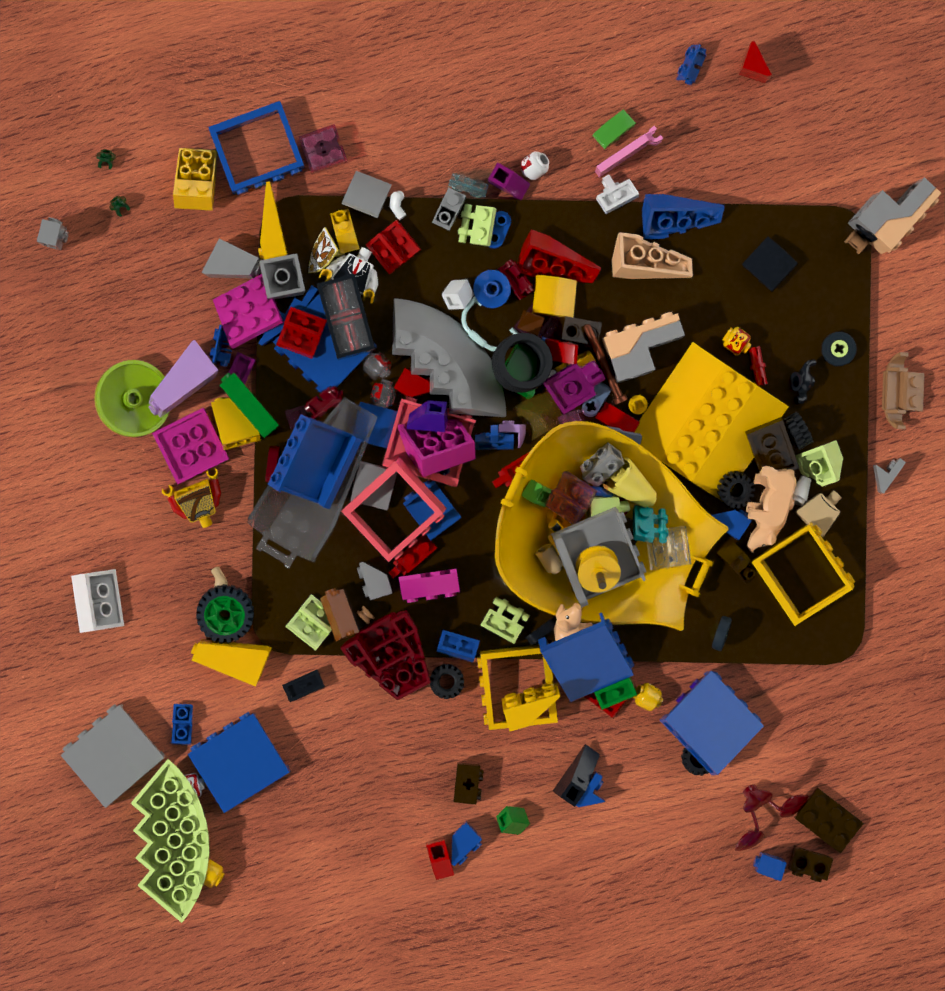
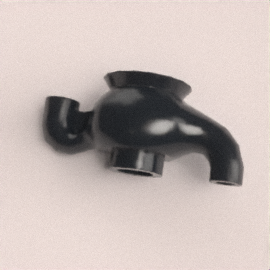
[790,359,816,404]

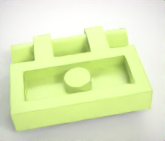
[458,204,497,246]
[481,597,530,644]

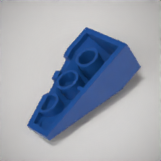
[642,194,724,239]

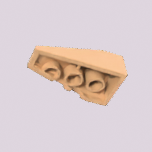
[612,232,693,279]

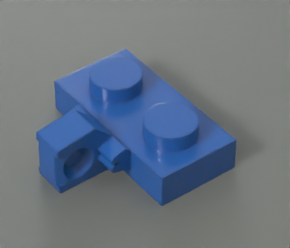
[475,425,514,450]

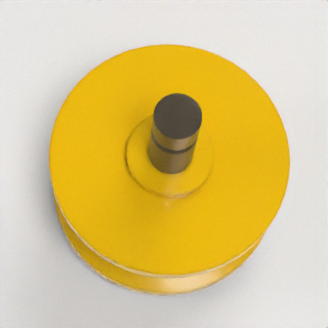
[575,546,621,593]

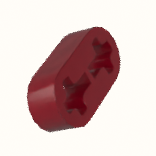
[265,446,280,482]

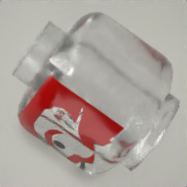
[363,352,391,380]
[370,379,397,409]

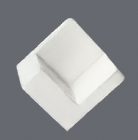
[442,279,474,309]

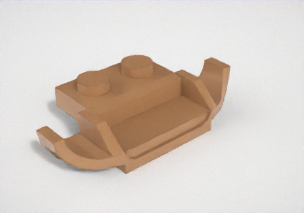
[882,352,924,429]

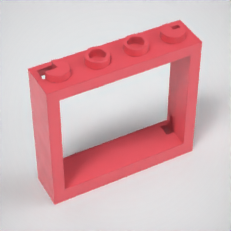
[341,457,447,562]

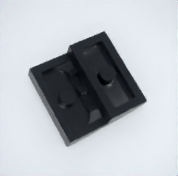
[742,237,798,292]

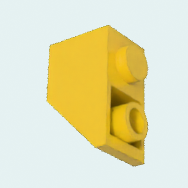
[330,209,359,254]

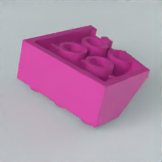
[398,419,475,477]
[399,568,460,603]

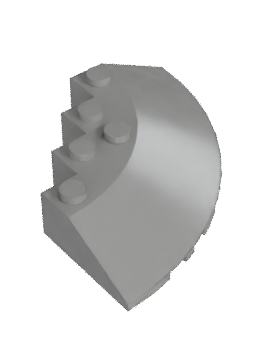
[392,298,506,417]

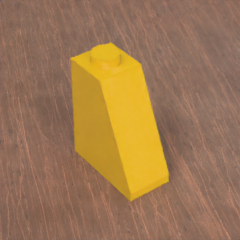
[211,397,261,450]

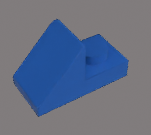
[576,771,605,807]

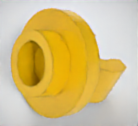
[628,395,648,414]

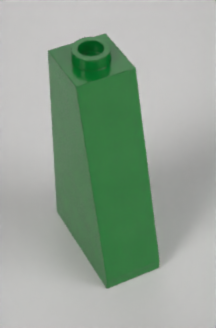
[220,373,280,438]

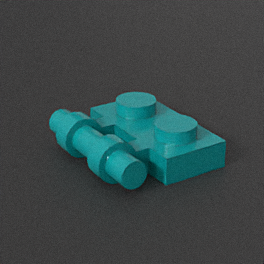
[633,505,669,543]

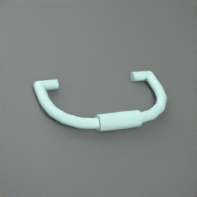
[461,297,519,351]

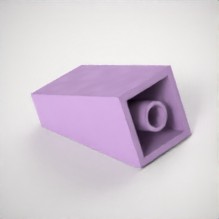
[148,340,218,418]

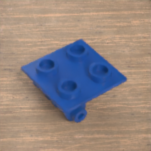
[210,325,232,367]

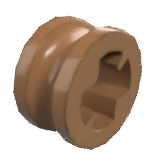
[357,606,375,624]

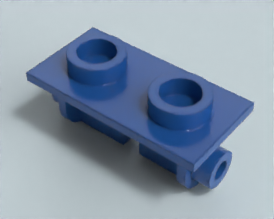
[676,44,707,85]

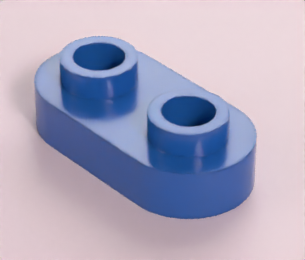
[488,211,511,249]

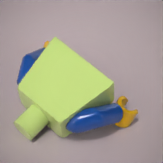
[573,483,630,519]

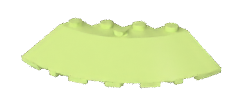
[131,759,209,923]

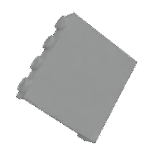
[551,507,646,608]
[61,704,166,808]

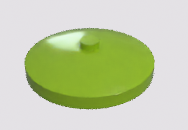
[95,360,170,437]

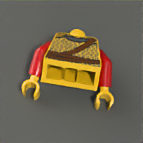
[162,468,221,528]

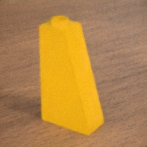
[191,639,272,687]

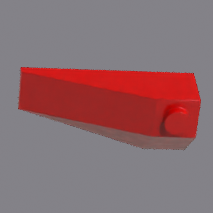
[517,229,601,283]

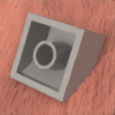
[259,254,305,299]

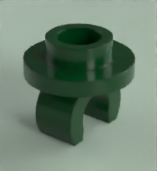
[96,149,116,170]
[109,196,130,217]

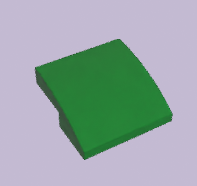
[594,677,637,710]

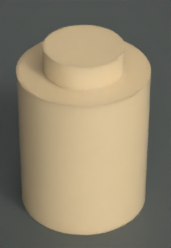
[535,543,563,574]

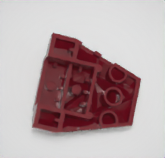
[341,610,431,700]

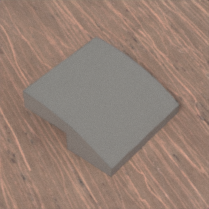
[342,171,392,218]
[350,461,397,510]

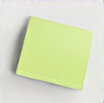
[286,594,332,651]

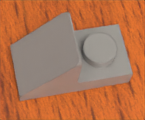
[873,458,906,494]

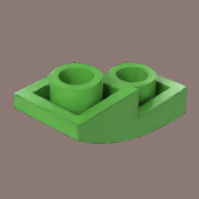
[592,109,636,149]

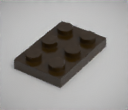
[745,417,799,473]
[794,788,864,854]

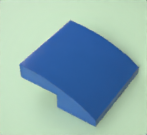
[352,402,398,448]

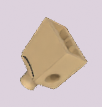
[794,490,841,537]

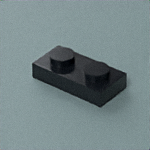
[282,669,325,702]

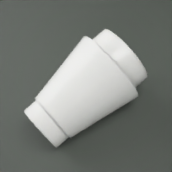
[793,476,811,506]

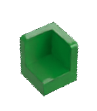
[496,806,530,835]

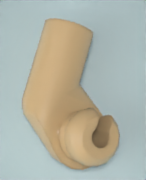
[211,567,228,587]

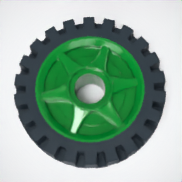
[196,584,254,643]

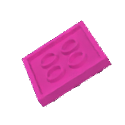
[213,274,283,349]
[152,407,229,485]

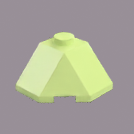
[795,440,843,487]

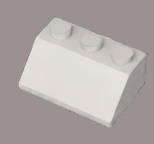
[71,569,124,633]

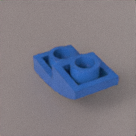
[172,704,193,745]

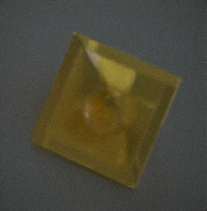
[513,388,565,440]

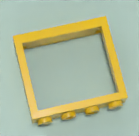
[752,522,855,626]
[477,645,558,730]

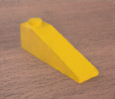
[258,181,287,260]

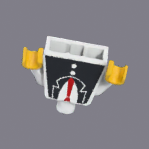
[319,247,378,303]

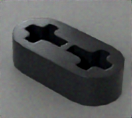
[526,616,557,645]

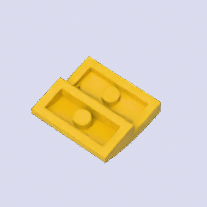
[532,275,577,318]

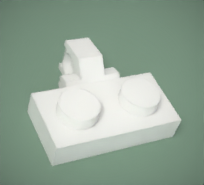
[596,175,639,214]

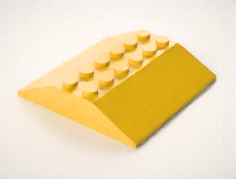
[634,342,789,501]

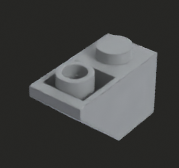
[432,187,466,231]
[357,562,393,600]

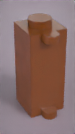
[320,588,359,641]

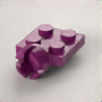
[543,361,605,415]

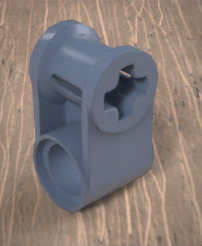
[582,382,612,417]

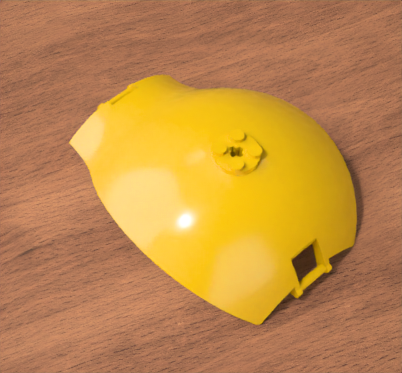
[495,421,729,631]

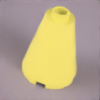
[603,457,657,508]

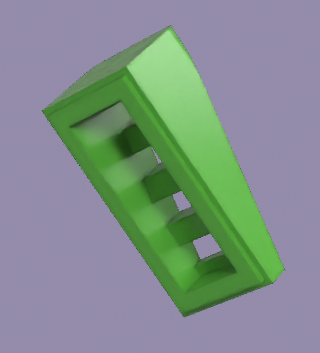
[522,480,555,508]

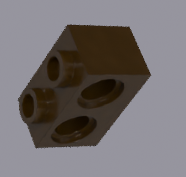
[556,316,602,349]
[788,846,833,882]

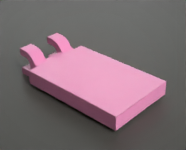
[595,126,663,178]

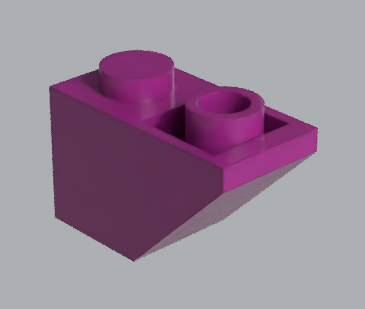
[488,162,530,200]

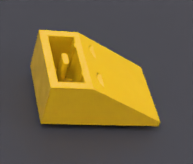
[173,148,217,211]
[502,682,560,732]

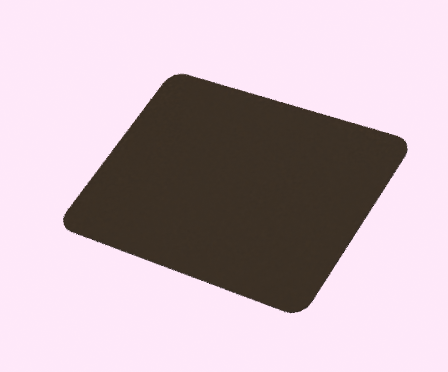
[251,195,871,665]

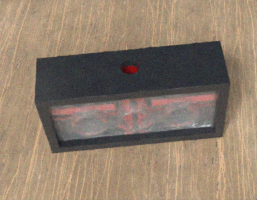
[317,274,376,360]

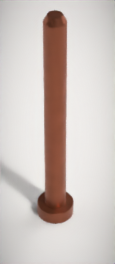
[584,324,628,404]

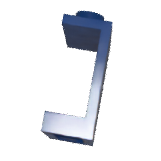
[403,480,462,540]

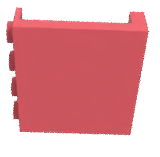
[382,396,476,487]

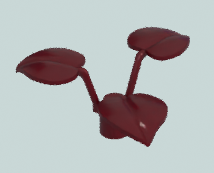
[734,784,808,851]

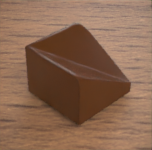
[517,310,544,336]

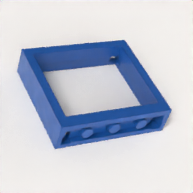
[208,101,305,195]

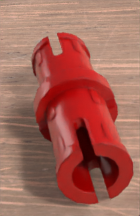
[748,346,768,386]

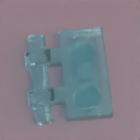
[448,173,489,198]

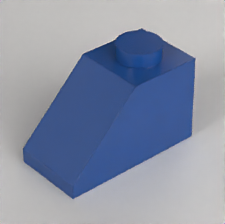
[711,509,752,540]
[753,852,787,881]

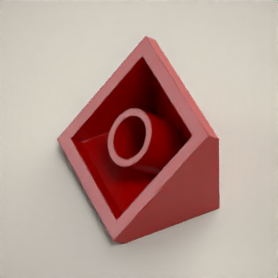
[739,40,772,83]

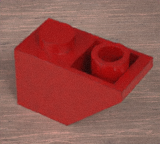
[394,367,430,398]
[426,838,455,880]

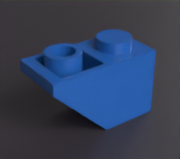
[452,821,482,866]

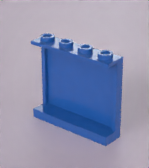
[273,294,377,393]
[268,414,362,510]
[538,613,634,702]
[660,671,764,775]
[188,712,291,813]

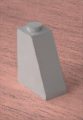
[202,238,261,279]

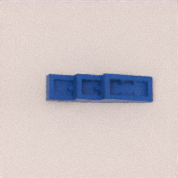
[259,285,319,346]

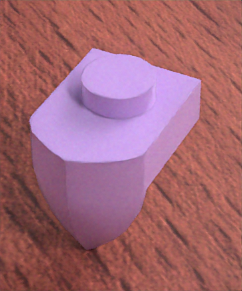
[499,421,526,448]

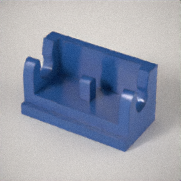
[436,630,480,662]

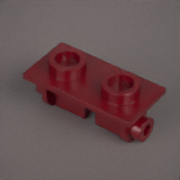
[497,259,534,300]
[304,386,343,419]

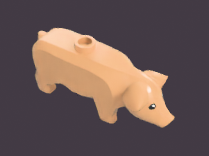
[746,466,796,553]
[552,603,592,642]

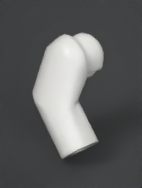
[389,190,406,220]

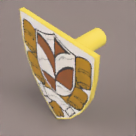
[308,227,345,273]

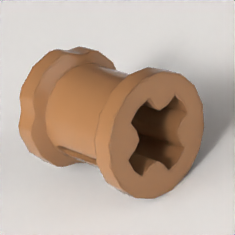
[844,229,870,254]

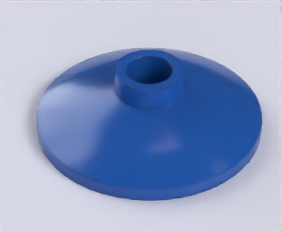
[473,270,511,308]

